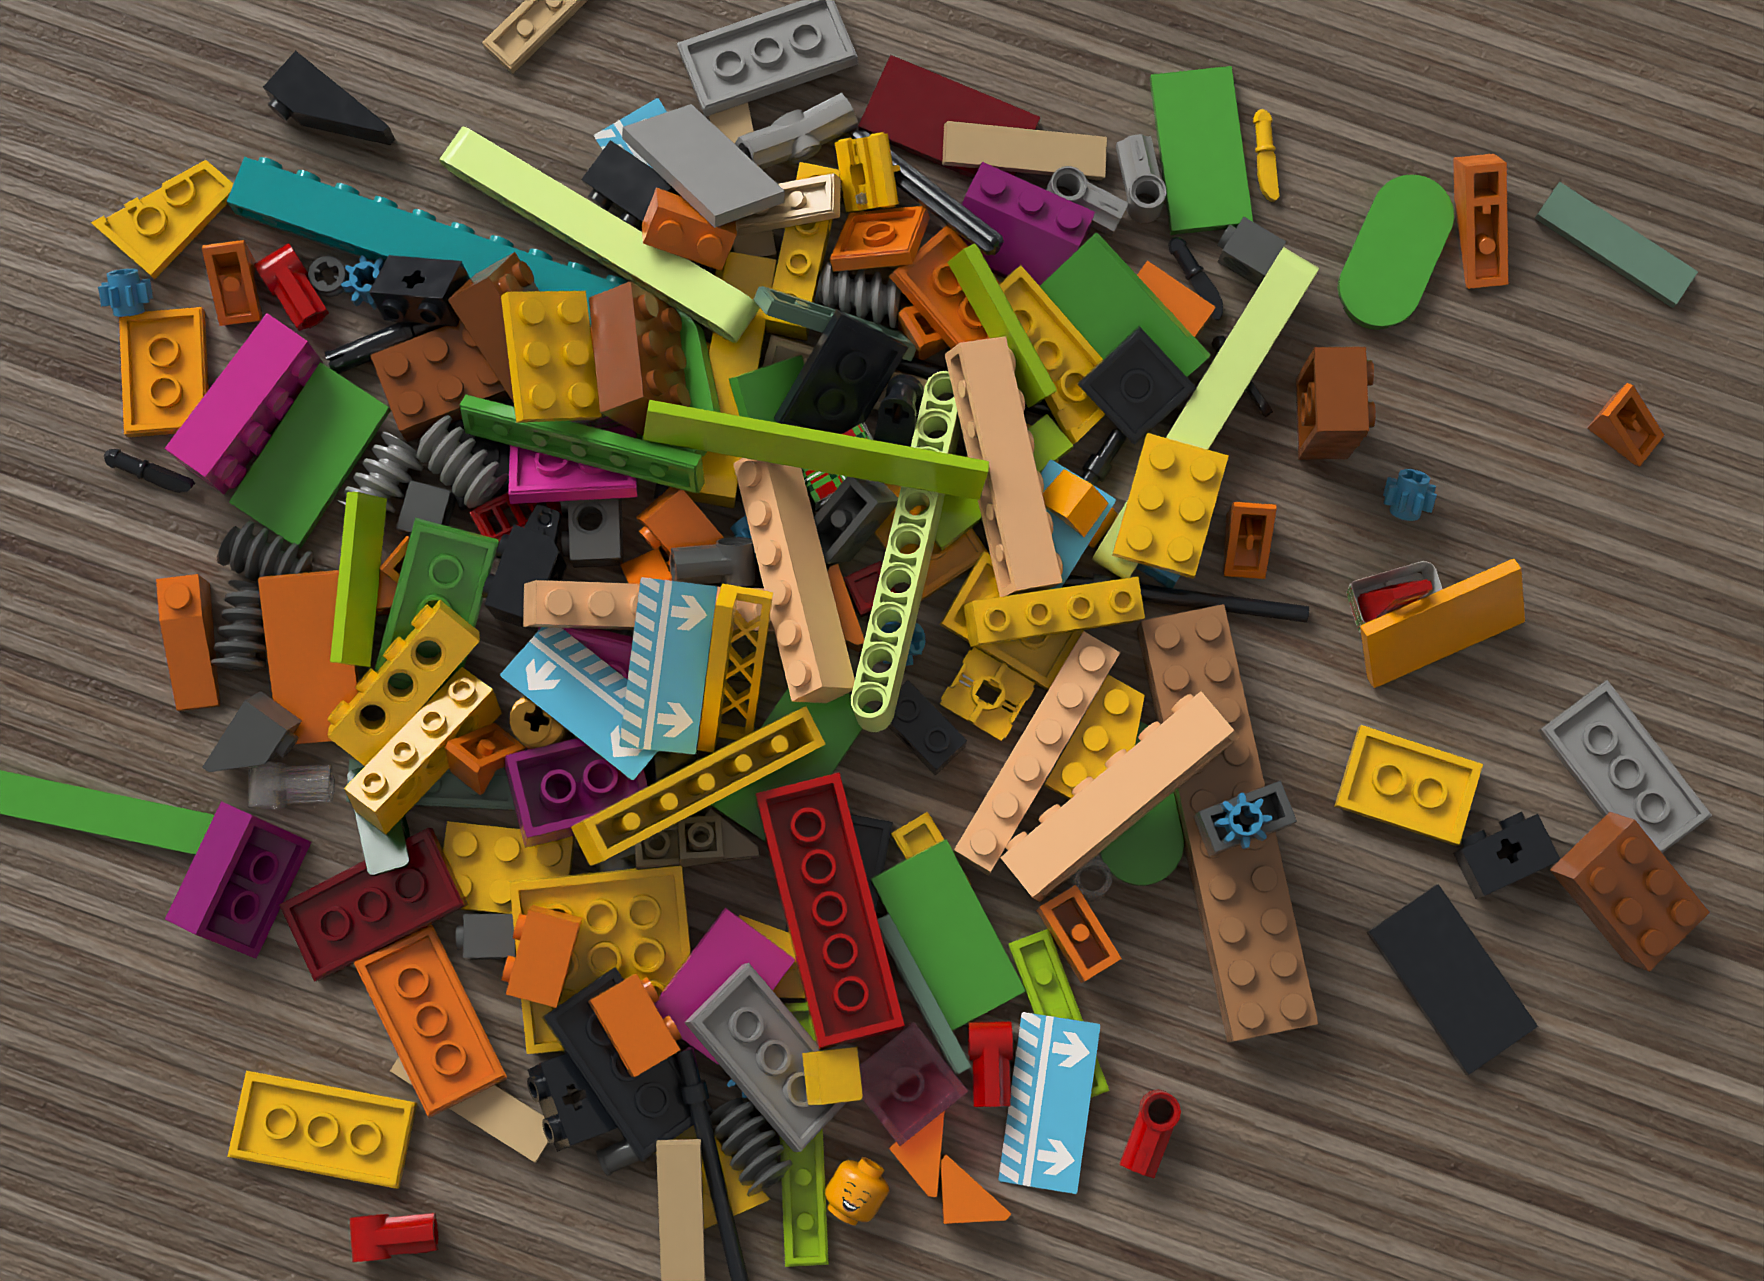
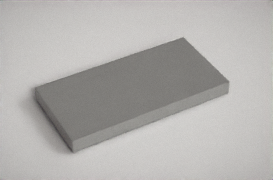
[677,0,858,117]
[622,104,785,228]
[1538,680,1712,853]
[684,963,847,1152]

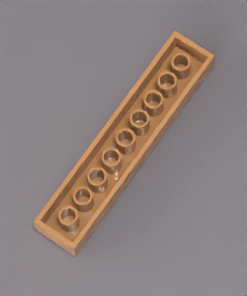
[1137,604,1318,1043]

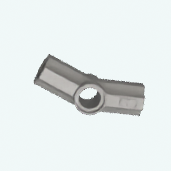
[735,93,858,169]

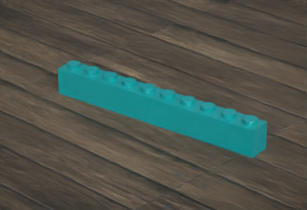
[227,157,628,327]

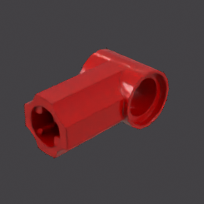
[254,243,329,331]
[968,1021,1013,1107]
[1119,1089,1181,1179]
[350,1213,439,1262]

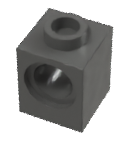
[1217,217,1286,287]
[396,480,456,538]
[456,914,516,960]

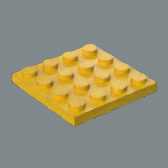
[509,865,691,1054]

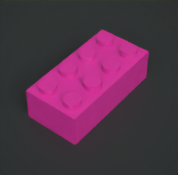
[164,313,323,495]

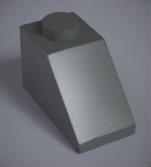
[202,691,302,772]

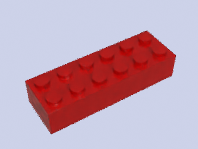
[755,772,905,1051]

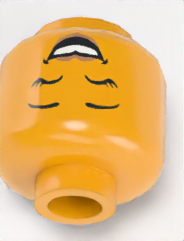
[825,1157,889,1226]

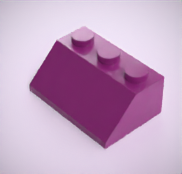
[959,162,1095,286]
[165,801,312,959]

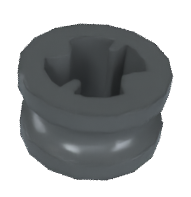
[308,256,349,297]

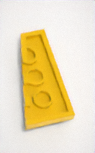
[999,265,1105,444]

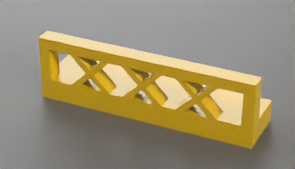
[697,583,773,753]

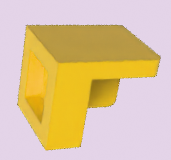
[802,1047,863,1105]

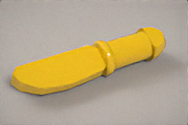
[1253,109,1279,202]

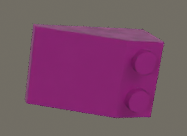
[504,738,648,848]

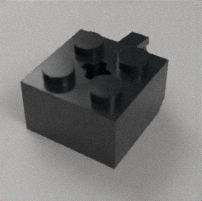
[482,504,567,632]

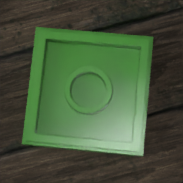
[729,355,805,423]

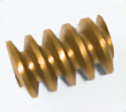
[510,696,572,750]

